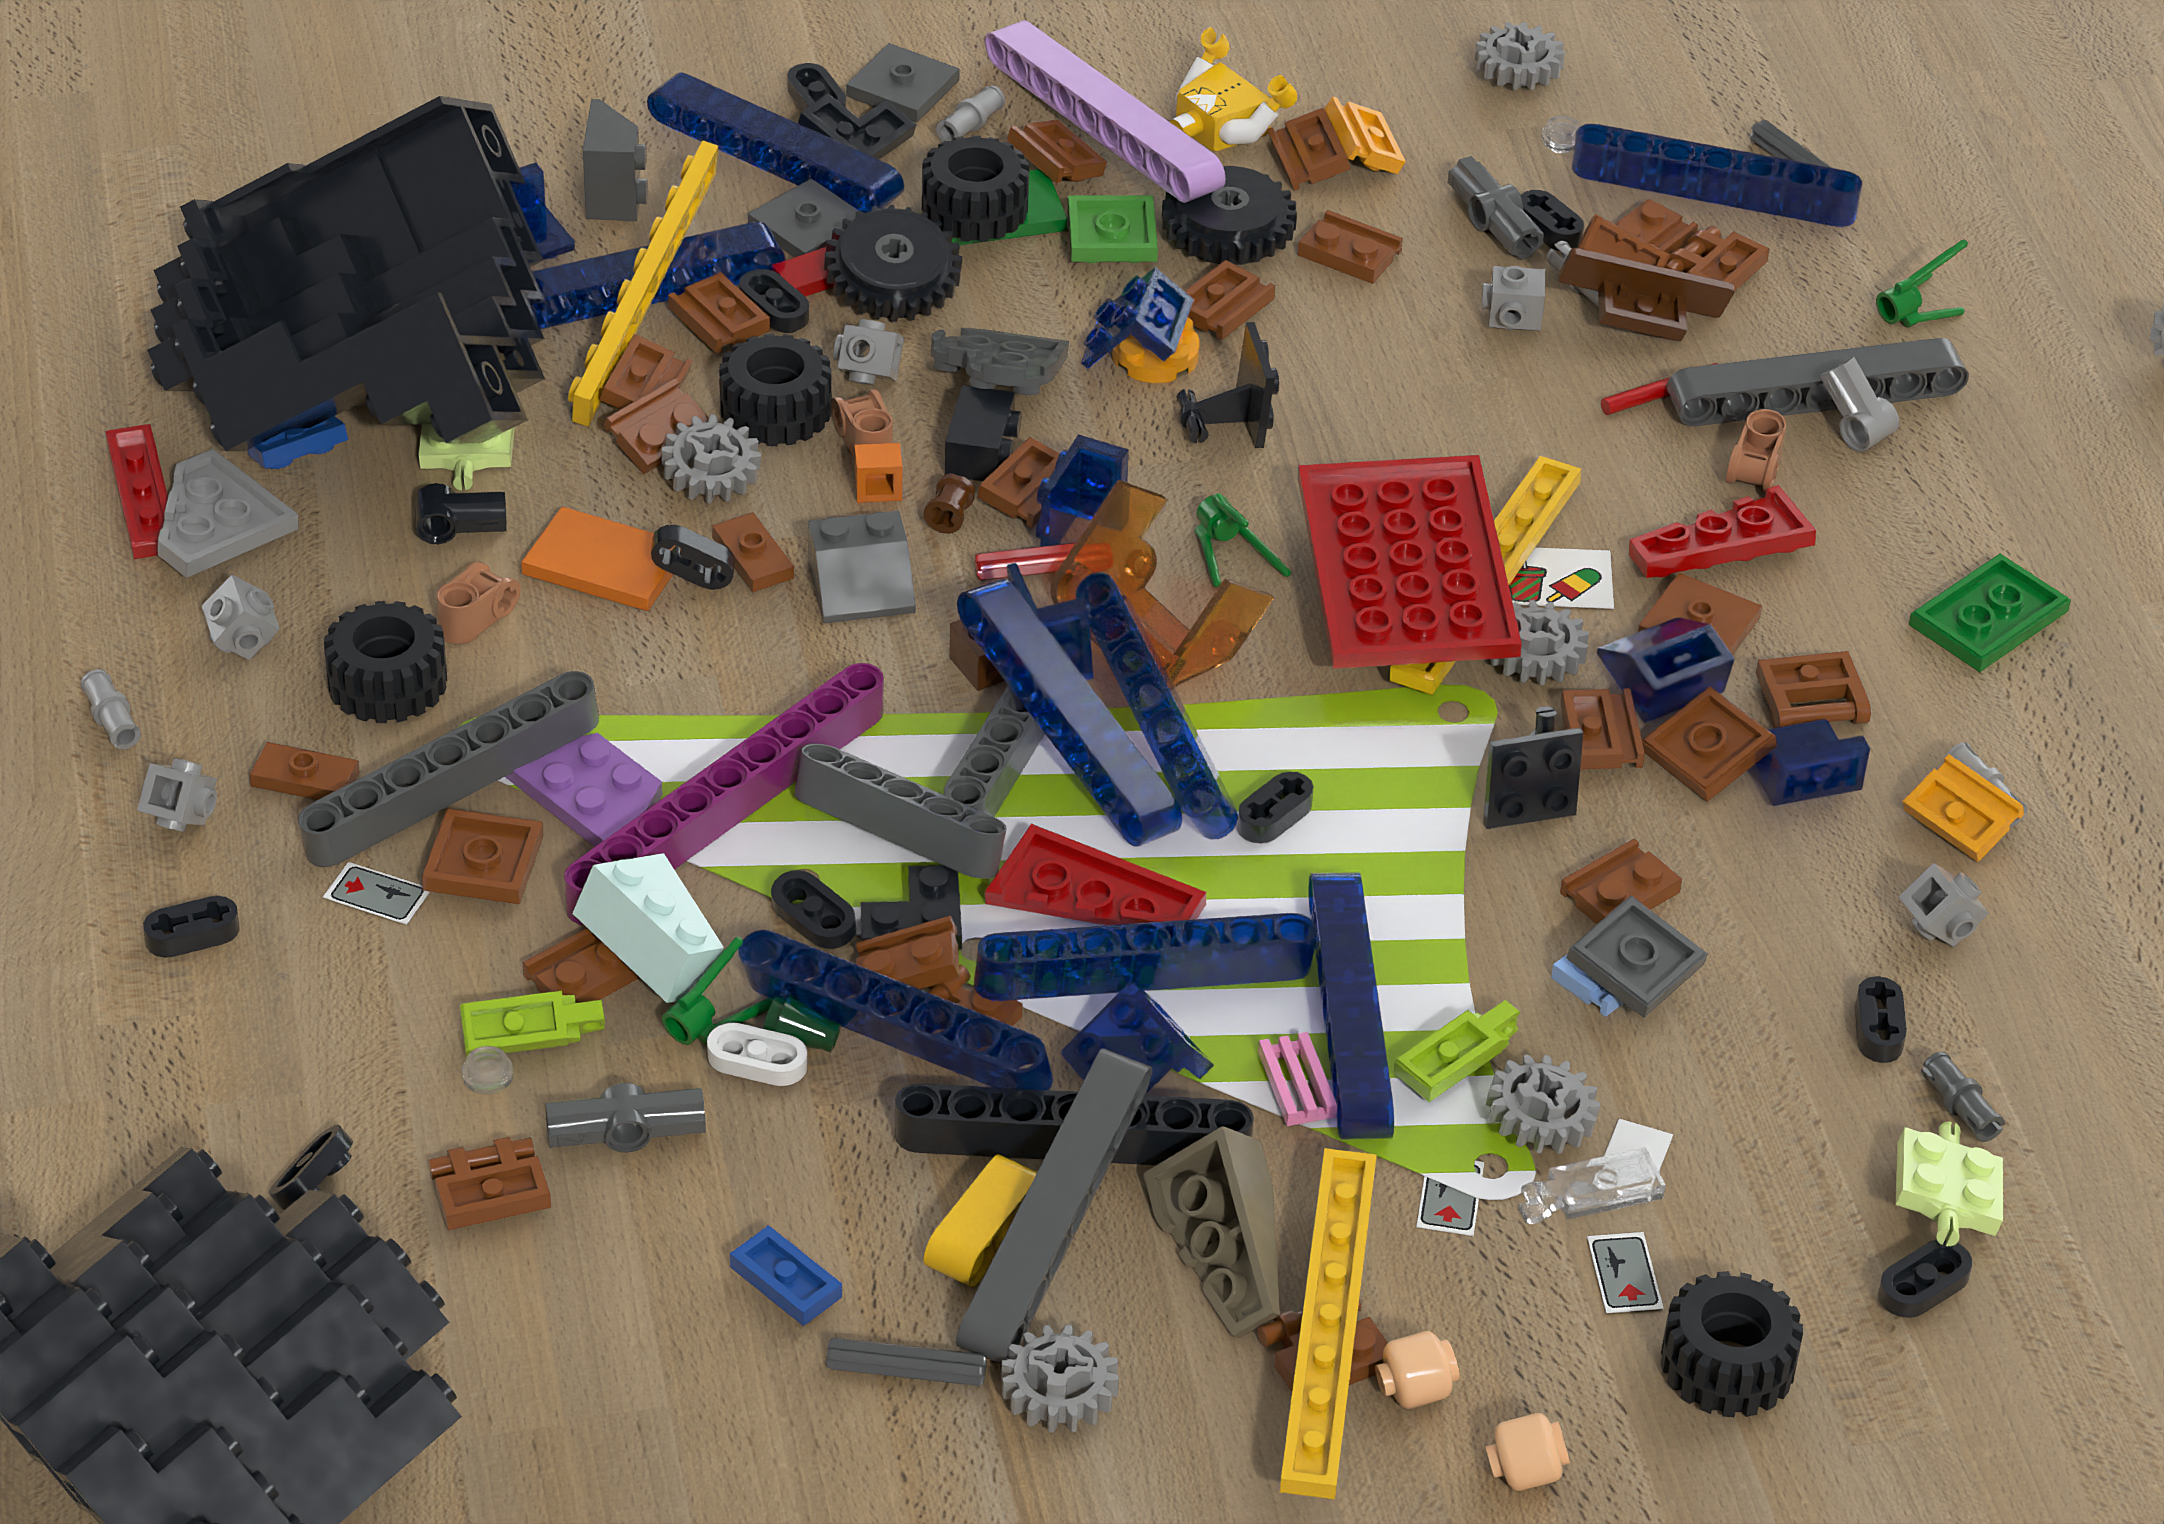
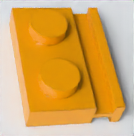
[1324,96,1406,174]
[1903,754,2024,862]

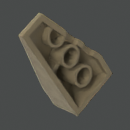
[1143,1126,1280,1338]

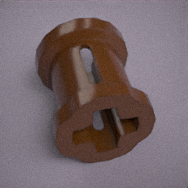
[923,474,975,534]

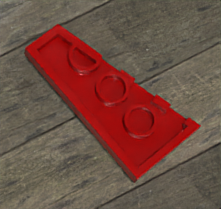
[1629,485,1816,578]
[985,824,1206,939]

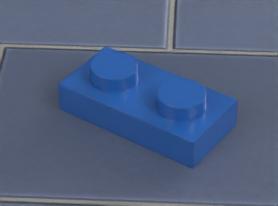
[247,416,348,469]
[730,1225,842,1326]

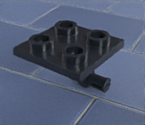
[1176,322,1279,448]
[1483,706,1583,829]

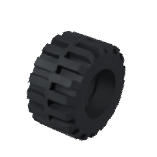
[922,135,1029,242]
[719,334,832,446]
[324,601,448,723]
[1661,1271,1803,1418]

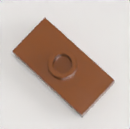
[1577,214,1670,268]
[712,512,794,592]
[250,742,360,800]

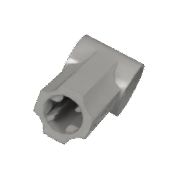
[1820,357,1899,452]

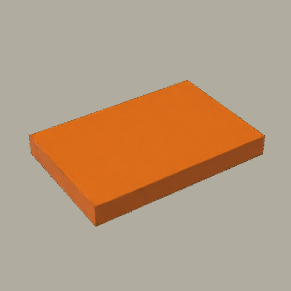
[521,506,675,611]

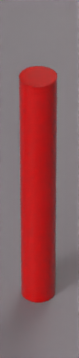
[1601,363,1717,415]

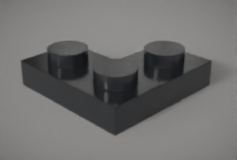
[798,94,917,174]
[861,865,962,950]

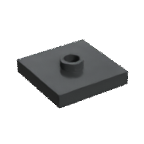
[846,43,960,122]
[748,179,859,257]
[1566,895,1708,1018]

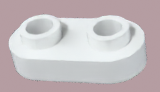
[707,1023,807,1086]

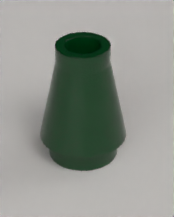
[763,995,842,1053]

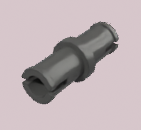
[1921,1052,2005,1142]

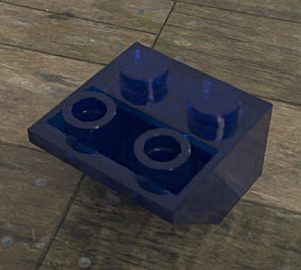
[1597,617,1735,723]

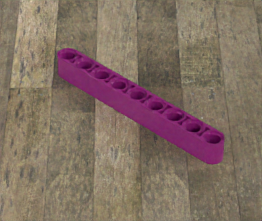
[564,663,884,925]

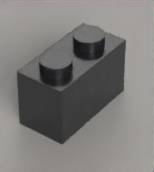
[945,385,1022,481]

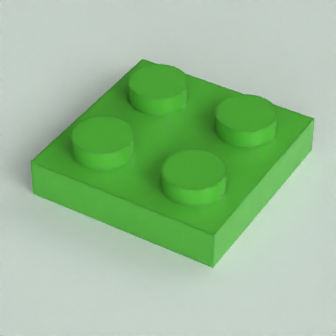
[1068,195,1158,263]

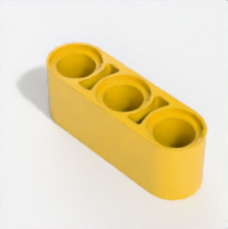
[923,1154,1037,1288]

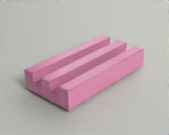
[1258,1032,1337,1126]

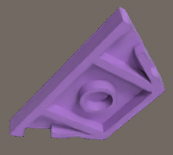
[505,733,662,847]

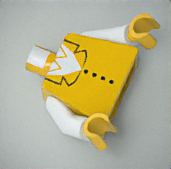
[1169,27,1297,151]

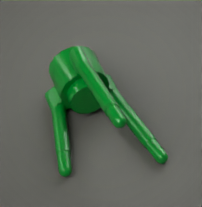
[1876,239,1968,328]
[1194,493,1291,587]
[662,937,787,1046]

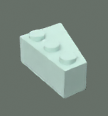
[572,853,724,1003]

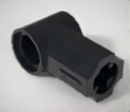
[416,483,507,545]

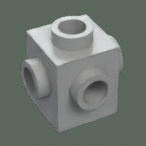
[1481,266,1545,331]
[833,319,904,385]
[202,574,280,660]
[137,758,217,832]
[1899,863,1989,947]

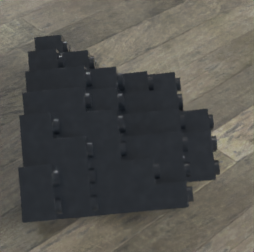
[147,96,545,451]
[0,1147,462,1524]

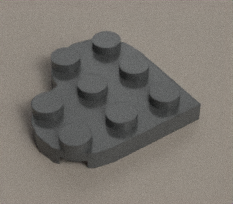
[930,328,1069,395]

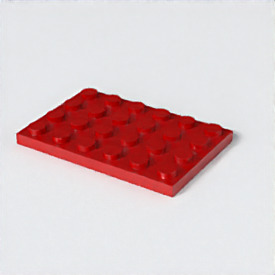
[1298,455,1522,669]

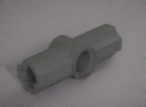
[1448,156,1544,260]
[545,1083,706,1153]

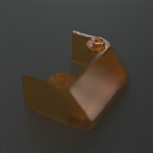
[1050,480,1274,693]

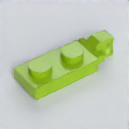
[460,991,605,1058]
[1394,1000,1520,1102]

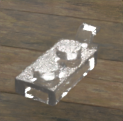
[1518,1147,1666,1224]

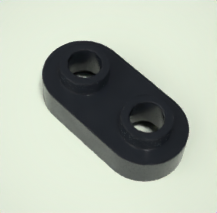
[787,63,846,111]
[739,269,809,333]
[771,870,856,949]
[268,1125,353,1210]
[1878,1239,1972,1318]

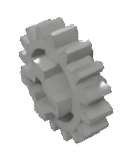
[1475,22,1565,90]
[662,414,761,503]
[1491,600,1589,685]
[1486,1055,1600,1154]
[1001,1325,1119,1433]

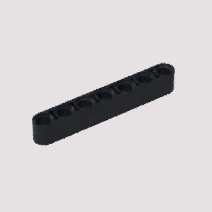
[895,1083,1254,1165]

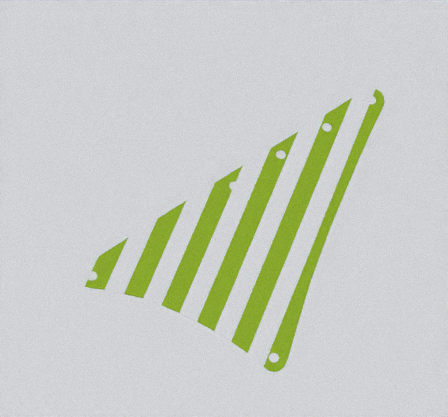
[457,684,1536,1200]

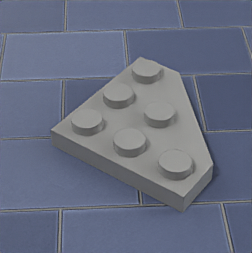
[158,449,298,578]

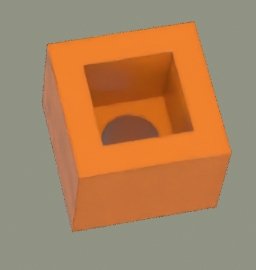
[855,443,903,503]

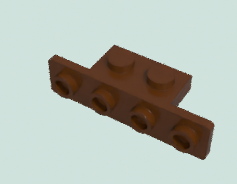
[1558,248,1735,341]

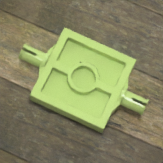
[419,424,515,491]
[1896,1122,2003,1246]

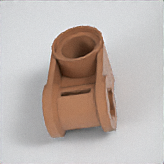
[831,389,893,461]
[1726,409,1787,492]
[437,561,521,644]

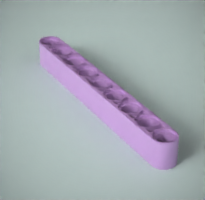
[985,20,1226,203]

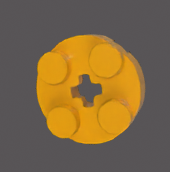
[1112,311,1200,383]

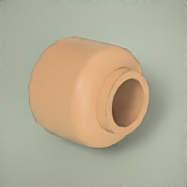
[1375,1331,1460,1409]
[1486,1413,1570,1491]

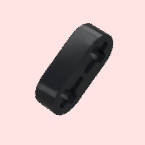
[1521,190,1584,251]
[651,525,735,590]
[1237,771,1314,844]
[143,896,240,958]
[1855,976,1907,1063]

